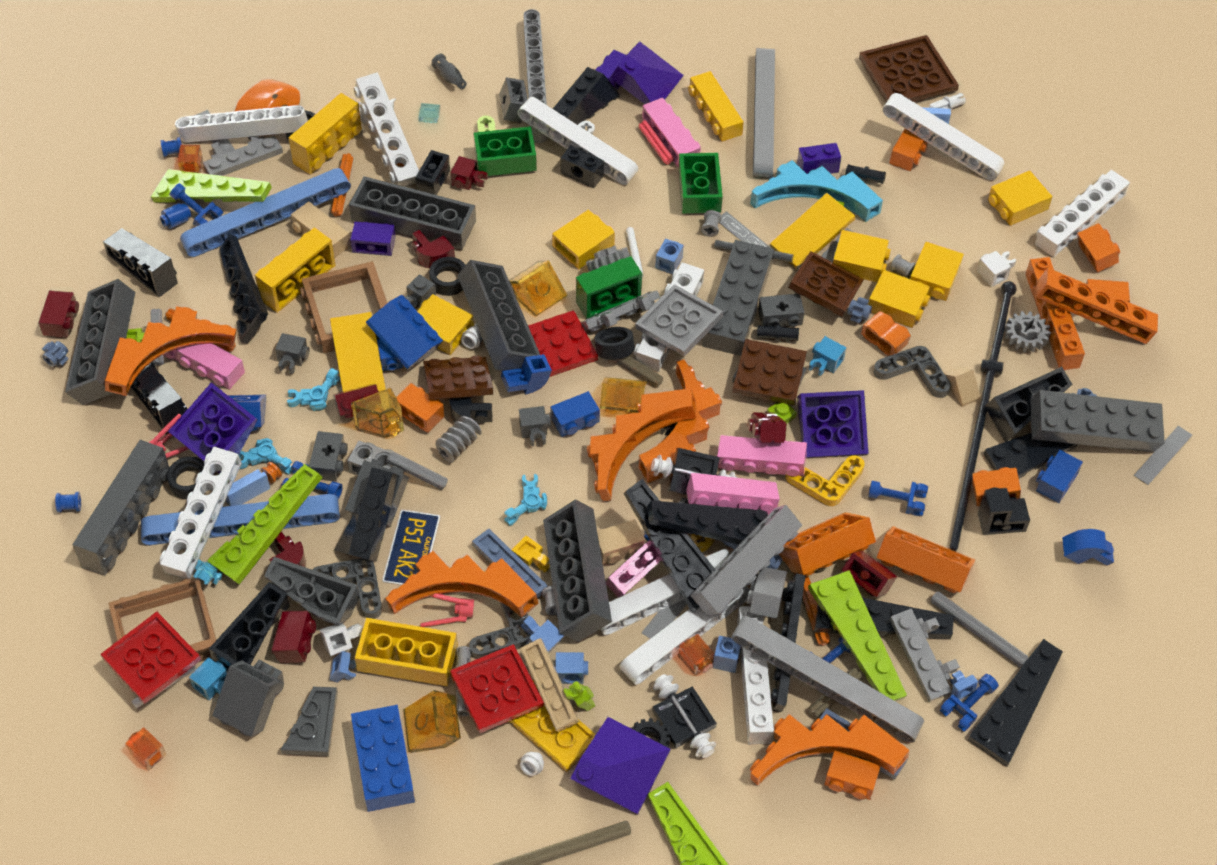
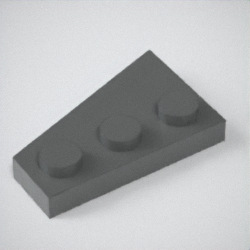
[281,686,338,756]

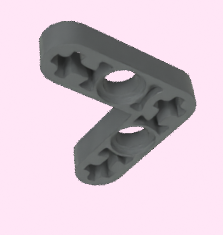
[874,346,950,398]
[312,558,382,619]
[469,602,531,659]

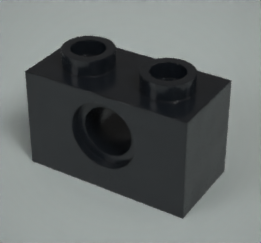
[561,145,604,188]
[415,150,450,195]

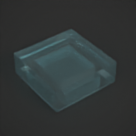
[418,103,440,123]

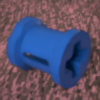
[160,137,183,157]
[55,492,82,513]

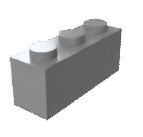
[747,567,787,618]

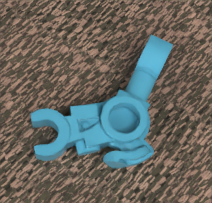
[287,368,340,411]
[239,438,293,475]
[504,474,547,526]
[186,549,223,585]

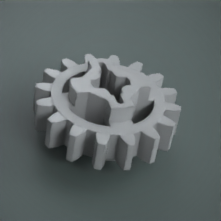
[586,246,630,271]
[1004,311,1051,352]

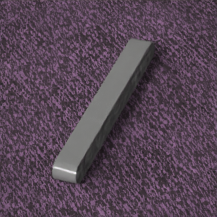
[523,9,548,143]
[753,48,775,177]
[732,616,924,743]

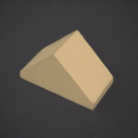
[944,367,981,407]

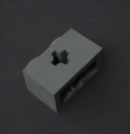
[499,77,527,123]
[758,294,804,327]
[309,431,348,482]

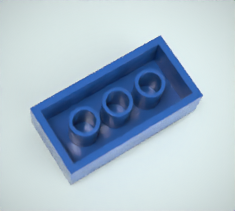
[351,704,415,812]

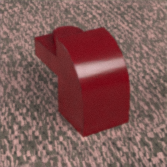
[412,230,455,269]
[269,531,306,567]

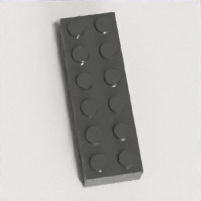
[349,176,476,250]
[702,240,774,356]
[458,260,540,371]
[65,279,136,405]
[1030,390,1165,452]
[72,440,169,576]
[543,499,612,642]

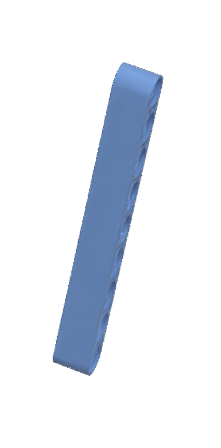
[180,168,351,257]
[141,494,340,545]

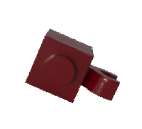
[450,156,488,190]

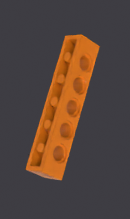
[1025,257,1085,370]
[1036,268,1158,344]

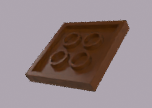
[788,251,864,317]
[732,339,807,406]
[423,356,493,400]

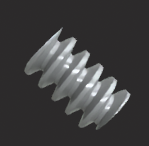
[435,416,482,463]

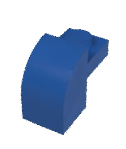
[501,354,552,395]
[1062,529,1114,565]

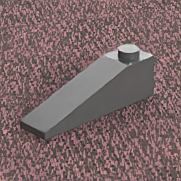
[264,557,359,625]

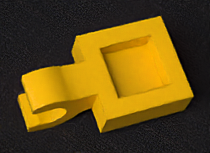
[512,536,550,573]

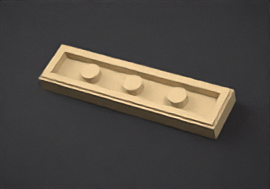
[520,638,579,732]

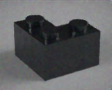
[978,487,1030,535]

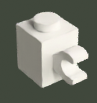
[977,251,1016,287]
[319,623,363,656]

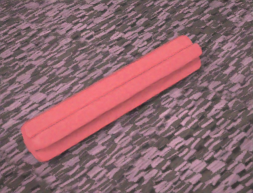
[639,120,674,165]

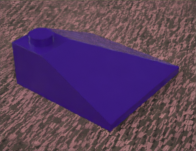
[610,41,684,104]
[168,382,258,474]
[797,390,869,457]
[570,717,671,814]

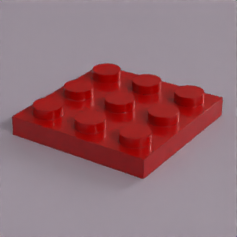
[528,310,598,377]
[100,611,201,704]
[450,644,544,734]

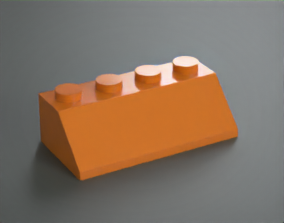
[779,512,876,576]
[876,526,976,593]

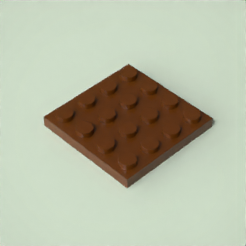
[859,35,959,102]

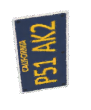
[382,510,440,585]

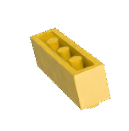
[688,71,744,142]

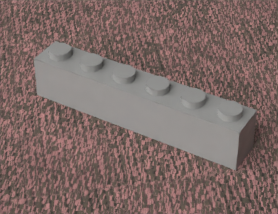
[690,505,802,616]

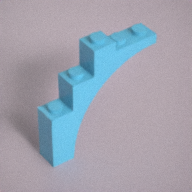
[750,160,883,222]

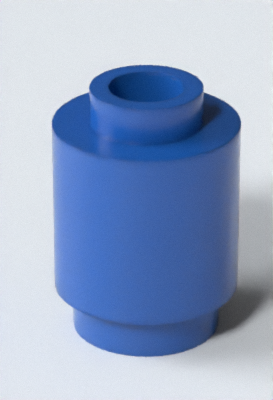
[160,203,191,229]

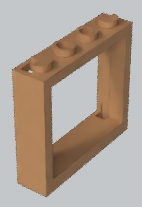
[300,261,387,353]
[108,578,216,662]

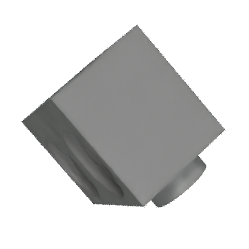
[347,441,393,475]

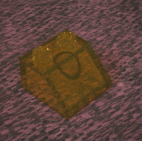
[509,260,568,316]
[600,377,647,414]
[351,388,404,439]
[403,690,461,753]

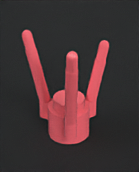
[148,414,189,458]
[420,594,474,627]

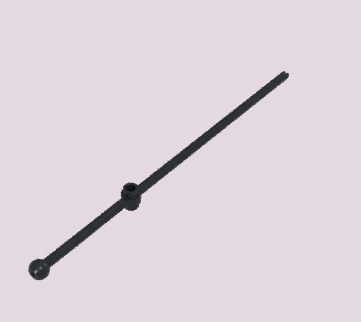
[950,281,1017,551]

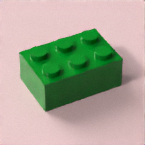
[473,126,537,176]
[678,153,723,214]
[576,256,642,319]

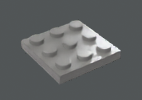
[635,284,723,357]

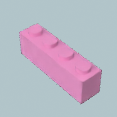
[642,98,701,167]
[164,343,245,390]
[717,435,807,477]
[686,473,780,515]
[606,540,662,598]

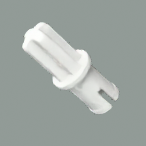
[929,93,966,110]

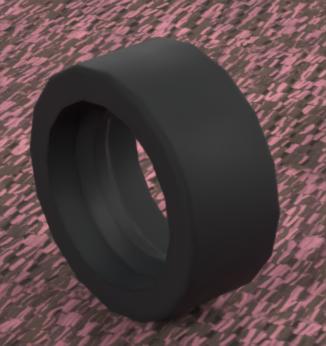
[429,257,465,296]
[594,327,635,360]
[167,456,206,499]

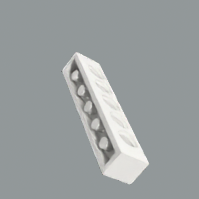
[353,72,419,187]
[1035,170,1130,258]
[634,262,704,372]
[160,447,242,579]
[737,606,774,745]

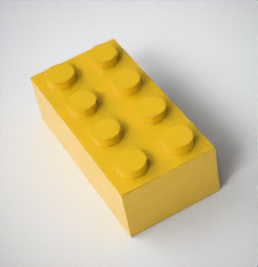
[288,93,362,175]
[255,227,336,313]
[355,618,458,686]

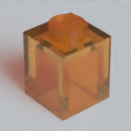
[178,145,203,173]
[678,634,714,676]
[125,727,167,771]

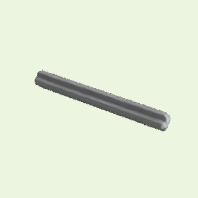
[931,592,1028,667]

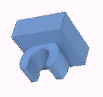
[329,651,356,683]
[950,670,978,700]

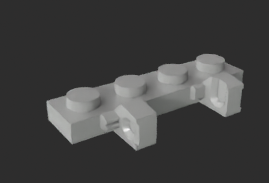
[203,135,283,176]
[581,290,660,332]
[889,609,960,702]

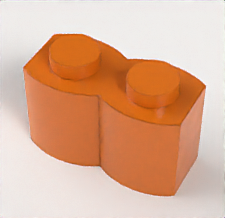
[861,311,911,356]

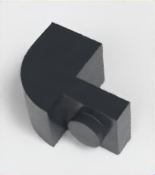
[449,396,493,423]

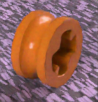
[261,462,282,484]

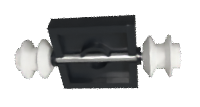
[651,448,737,495]
[652,674,717,758]

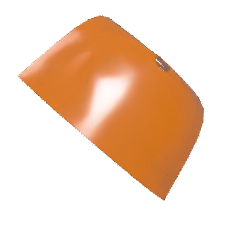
[234,79,300,112]

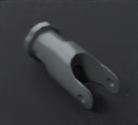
[431,53,467,89]

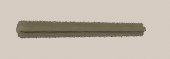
[492,821,631,865]

